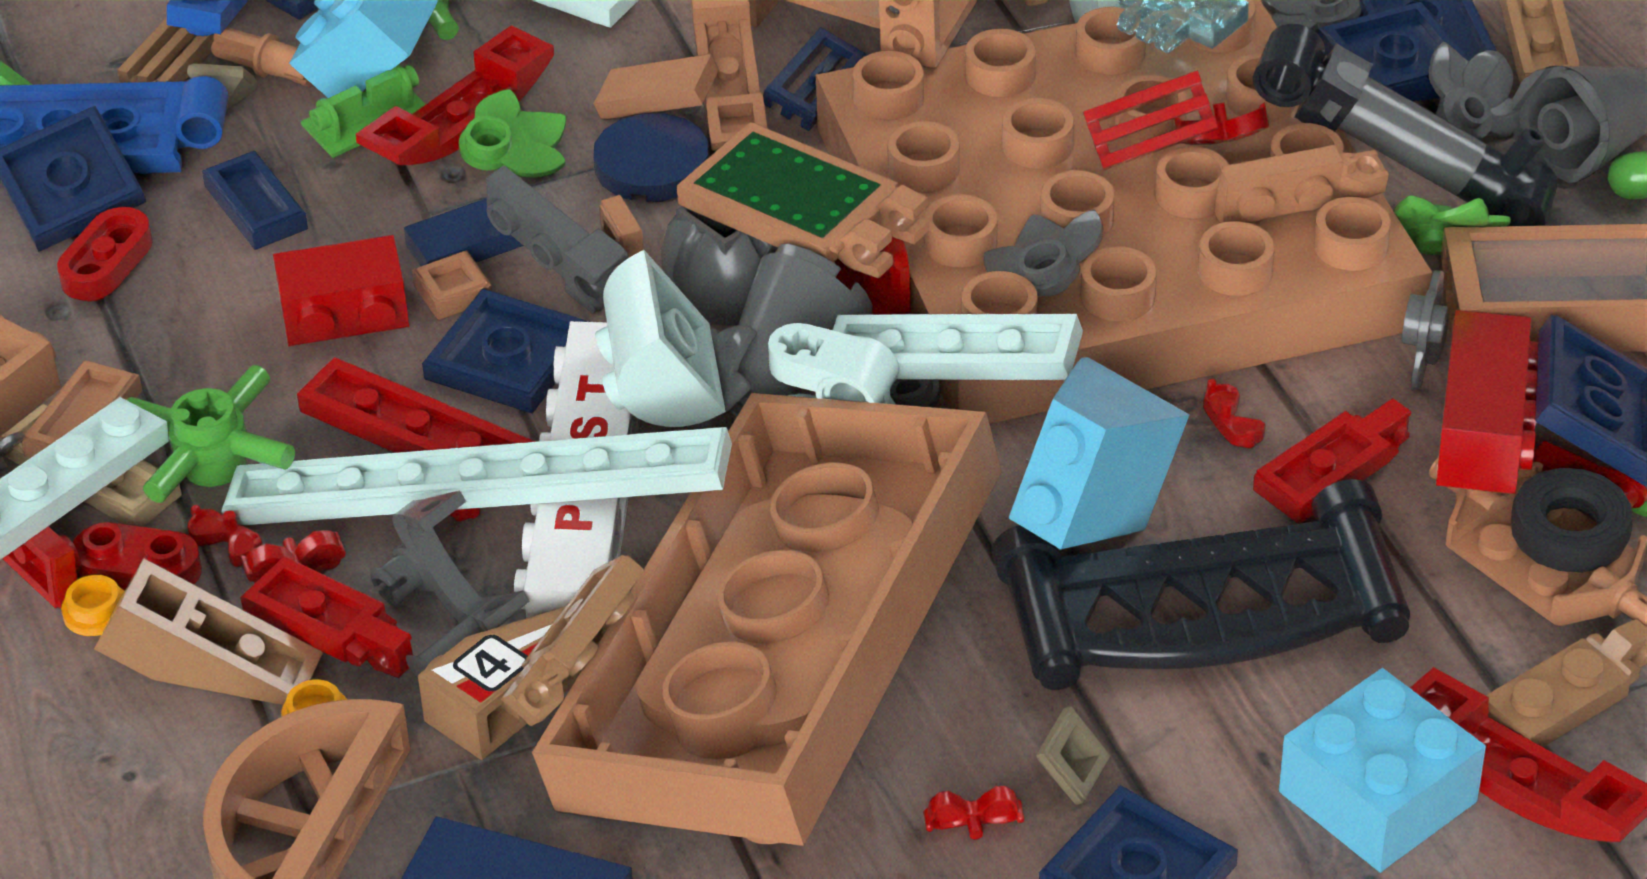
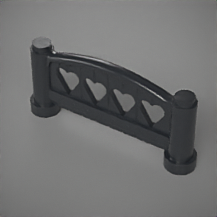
[991,479,1410,690]

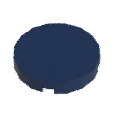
[593,113,709,202]

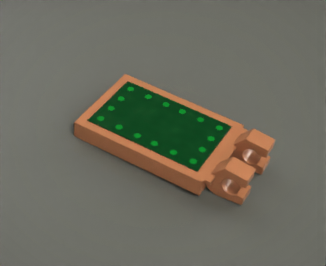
[677,122,929,278]

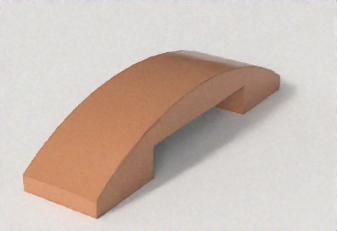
[690,0,768,151]

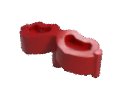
[1174,102,1269,145]
[241,530,346,583]

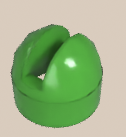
[1607,151,1647,200]

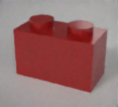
[273,235,410,347]

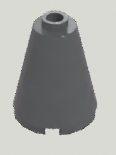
[1512,66,1647,183]
[728,244,873,417]

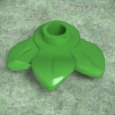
[459,89,566,178]
[1393,195,1511,255]

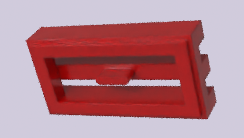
[1083,70,1218,171]

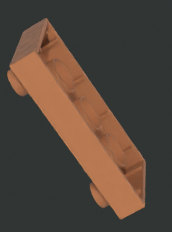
[532,393,1002,846]

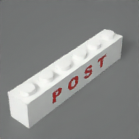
[514,321,640,618]

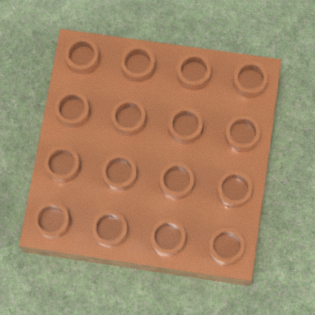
[816,0,1433,424]

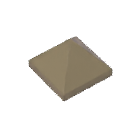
[187,63,258,109]
[1036,706,1110,805]

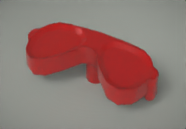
[1203,378,1266,448]
[187,504,263,567]
[923,786,1024,840]

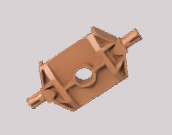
[1429,457,1647,627]

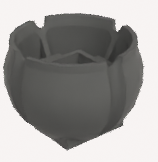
[661,206,778,325]

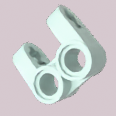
[768,323,899,405]

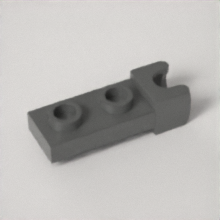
[486,165,629,313]

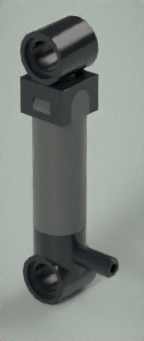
[1253,24,1557,226]

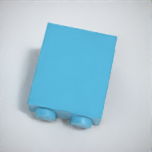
[1009,357,1190,549]

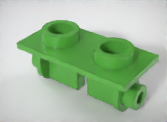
[301,64,425,158]

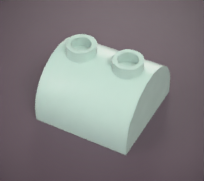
[595,250,726,427]

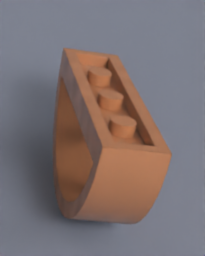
[203,699,410,879]

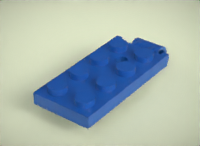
[0,76,229,174]

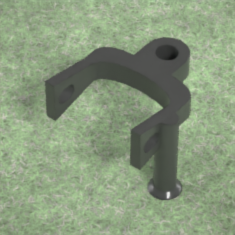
[370,490,530,679]

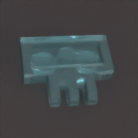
[1117,0,1249,53]

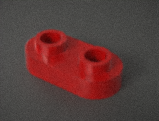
[57,207,153,302]
[73,522,202,590]

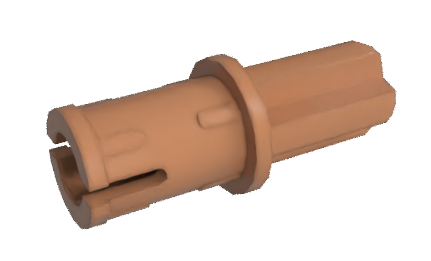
[211,27,313,87]

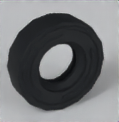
[1511,468,1632,573]

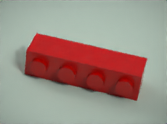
[1436,310,1538,494]

